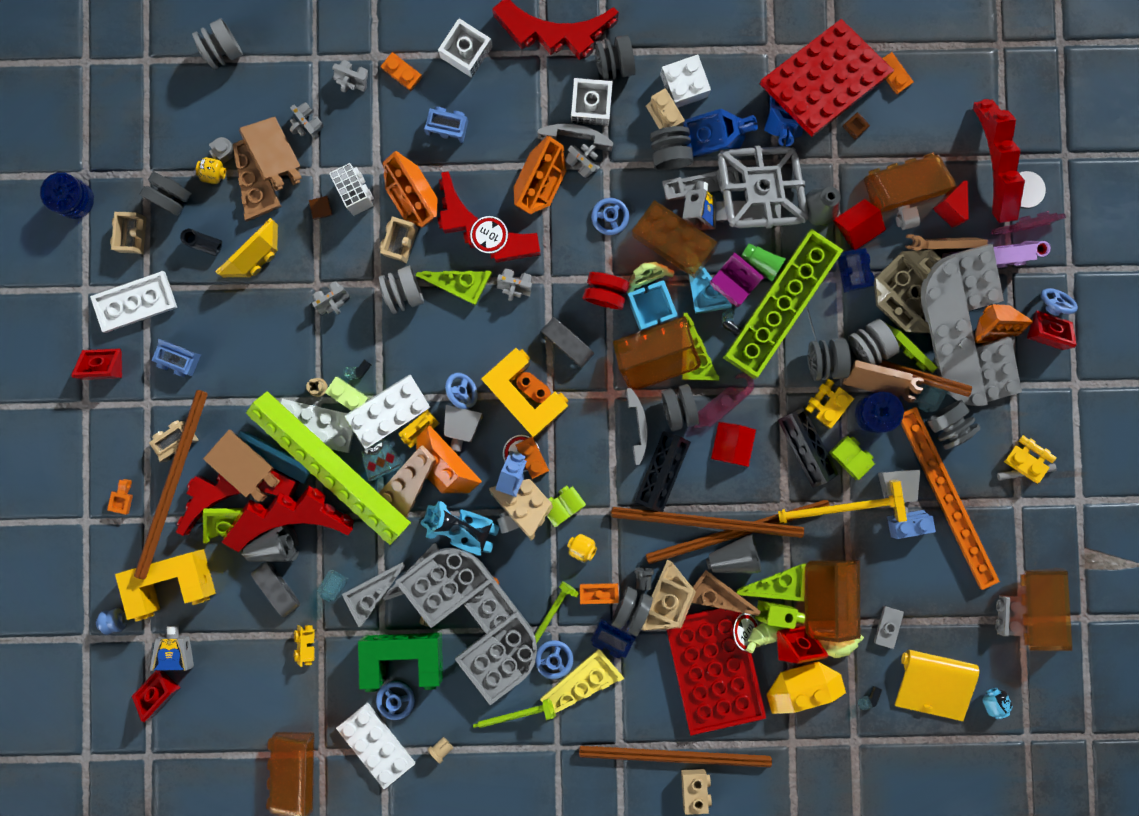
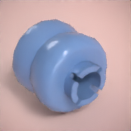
[96,608,128,634]

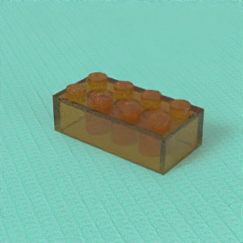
[632,200,718,278]

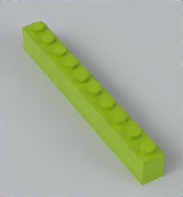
[246,391,411,545]

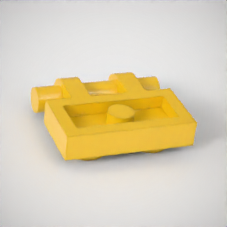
[805,379,854,429]
[1004,435,1057,484]

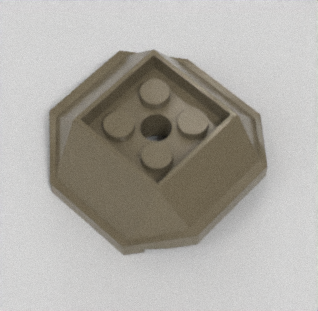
[874,250,941,333]

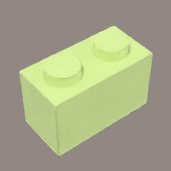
[325,377,370,411]

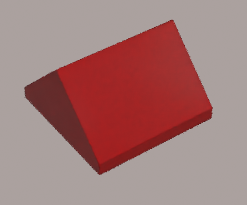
[933,181,969,227]
[833,199,886,251]
[1027,310,1077,350]
[71,349,122,380]
[711,422,756,467]
[777,625,829,664]
[132,671,181,722]

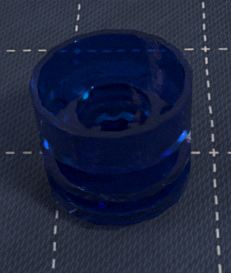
[40,172,94,219]
[855,392,904,433]

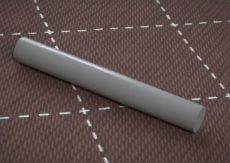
[997,464,1057,481]

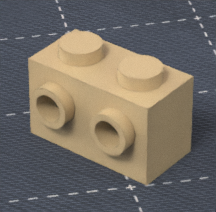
[681,769,712,815]

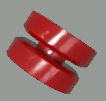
[582,272,630,310]

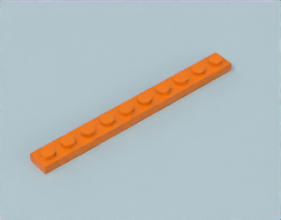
[897,407,1000,590]

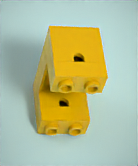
[481,348,569,438]
[115,549,216,622]

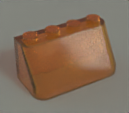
[864,153,956,213]
[613,316,701,390]
[805,560,861,642]
[1020,568,1072,651]
[266,732,314,816]

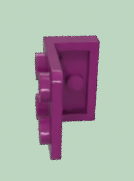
[710,253,764,307]

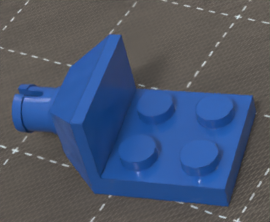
[764,95,804,147]
[684,109,758,158]

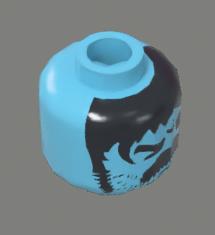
[982,688,1013,719]

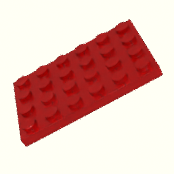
[759,19,894,137]
[666,608,766,735]

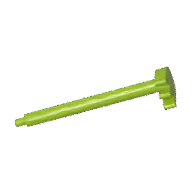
[535,581,580,644]
[473,699,556,728]

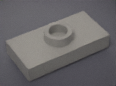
[874,606,904,649]

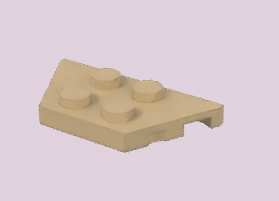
[489,479,553,540]
[641,560,696,631]

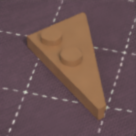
[692,570,761,616]

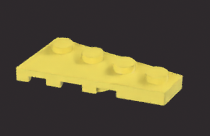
[540,648,624,713]

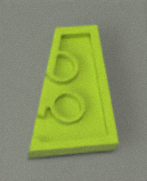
[885,323,938,373]

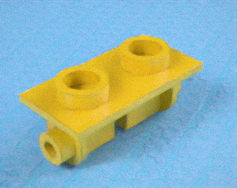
[398,409,440,448]
[294,625,315,667]

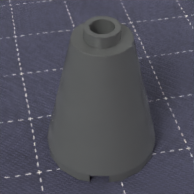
[805,187,840,226]
[242,525,299,562]
[706,535,762,573]

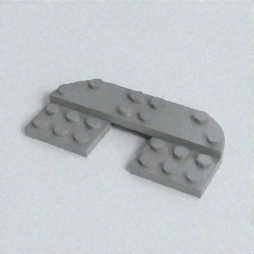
[921,244,1022,406]
[395,548,537,705]

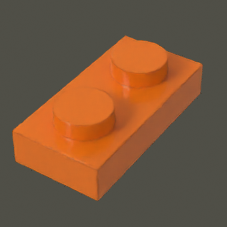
[380,52,422,91]
[882,52,914,95]
[515,436,549,479]
[580,583,619,604]

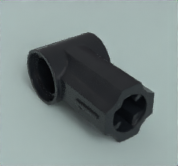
[180,228,222,256]

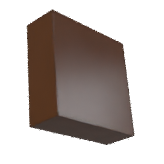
[842,112,870,139]
[309,196,333,220]

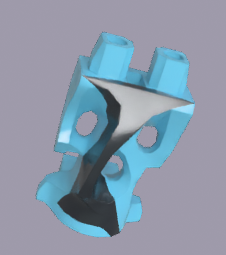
[420,501,500,556]

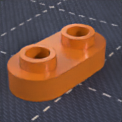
[516,372,551,403]

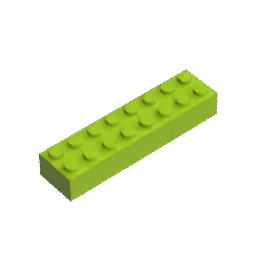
[723,229,843,379]

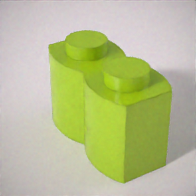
[829,436,875,480]
[547,486,586,527]

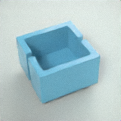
[627,280,678,332]

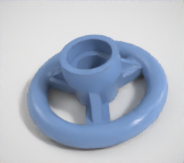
[591,198,629,235]
[1041,288,1078,316]
[445,373,478,409]
[535,640,573,679]
[376,681,415,720]

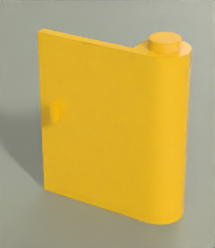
[895,650,979,721]

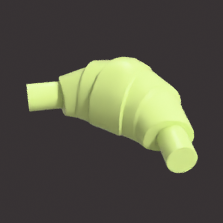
[627,262,674,294]
[746,623,784,653]
[813,630,864,658]

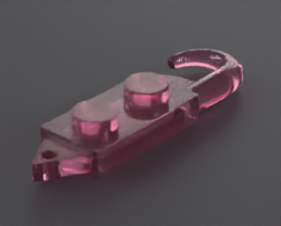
[991,211,1066,235]
[694,373,754,428]

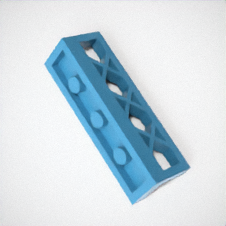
[238,431,311,484]

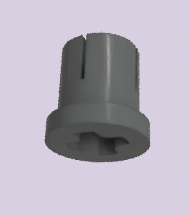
[635,567,654,590]

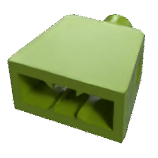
[755,600,805,629]

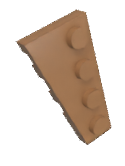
[233,140,282,222]
[379,445,436,519]

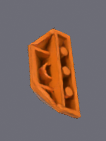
[514,136,566,214]
[382,151,438,227]
[974,304,1033,343]
[416,425,482,493]

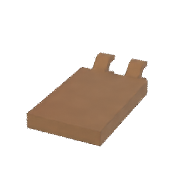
[239,117,302,191]
[905,234,988,251]
[843,360,924,403]
[203,430,280,502]

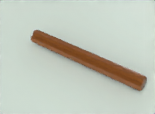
[878,360,972,397]

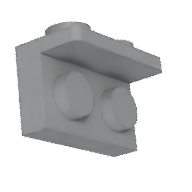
[995,595,1025,636]

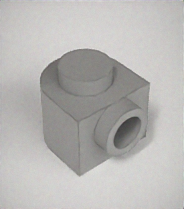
[209,137,234,163]
[896,205,920,230]
[497,512,520,533]

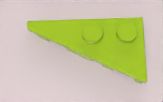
[415,271,492,306]
[682,313,719,381]
[203,508,268,543]
[736,563,807,601]

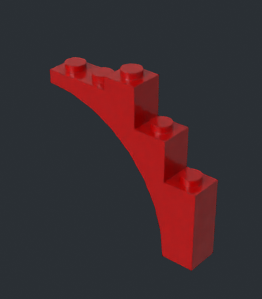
[492,0,619,60]
[973,99,1025,223]
[438,171,541,263]
[176,469,300,536]
[222,486,354,552]

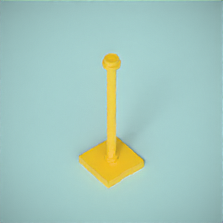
[778,480,907,523]

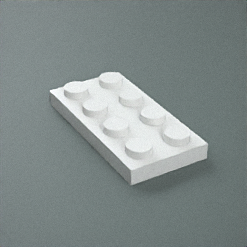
[90,271,177,333]
[344,375,430,449]
[281,399,354,453]
[336,702,415,789]

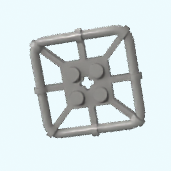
[718,146,808,228]

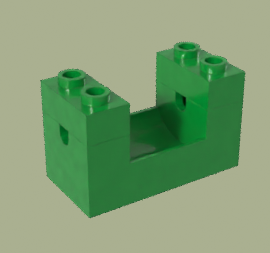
[358,632,443,692]

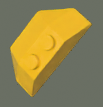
[215,218,278,277]
[766,661,846,714]

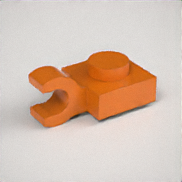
[107,479,133,515]

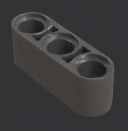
[541,317,595,368]
[251,562,300,617]

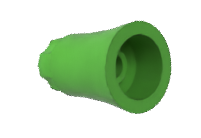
[741,243,786,282]

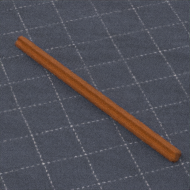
[134,390,208,579]
[646,500,830,564]
[611,507,804,538]
[579,746,772,768]

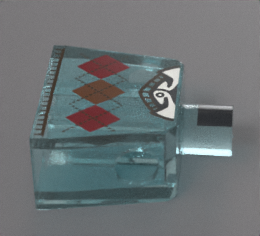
[361,440,404,482]

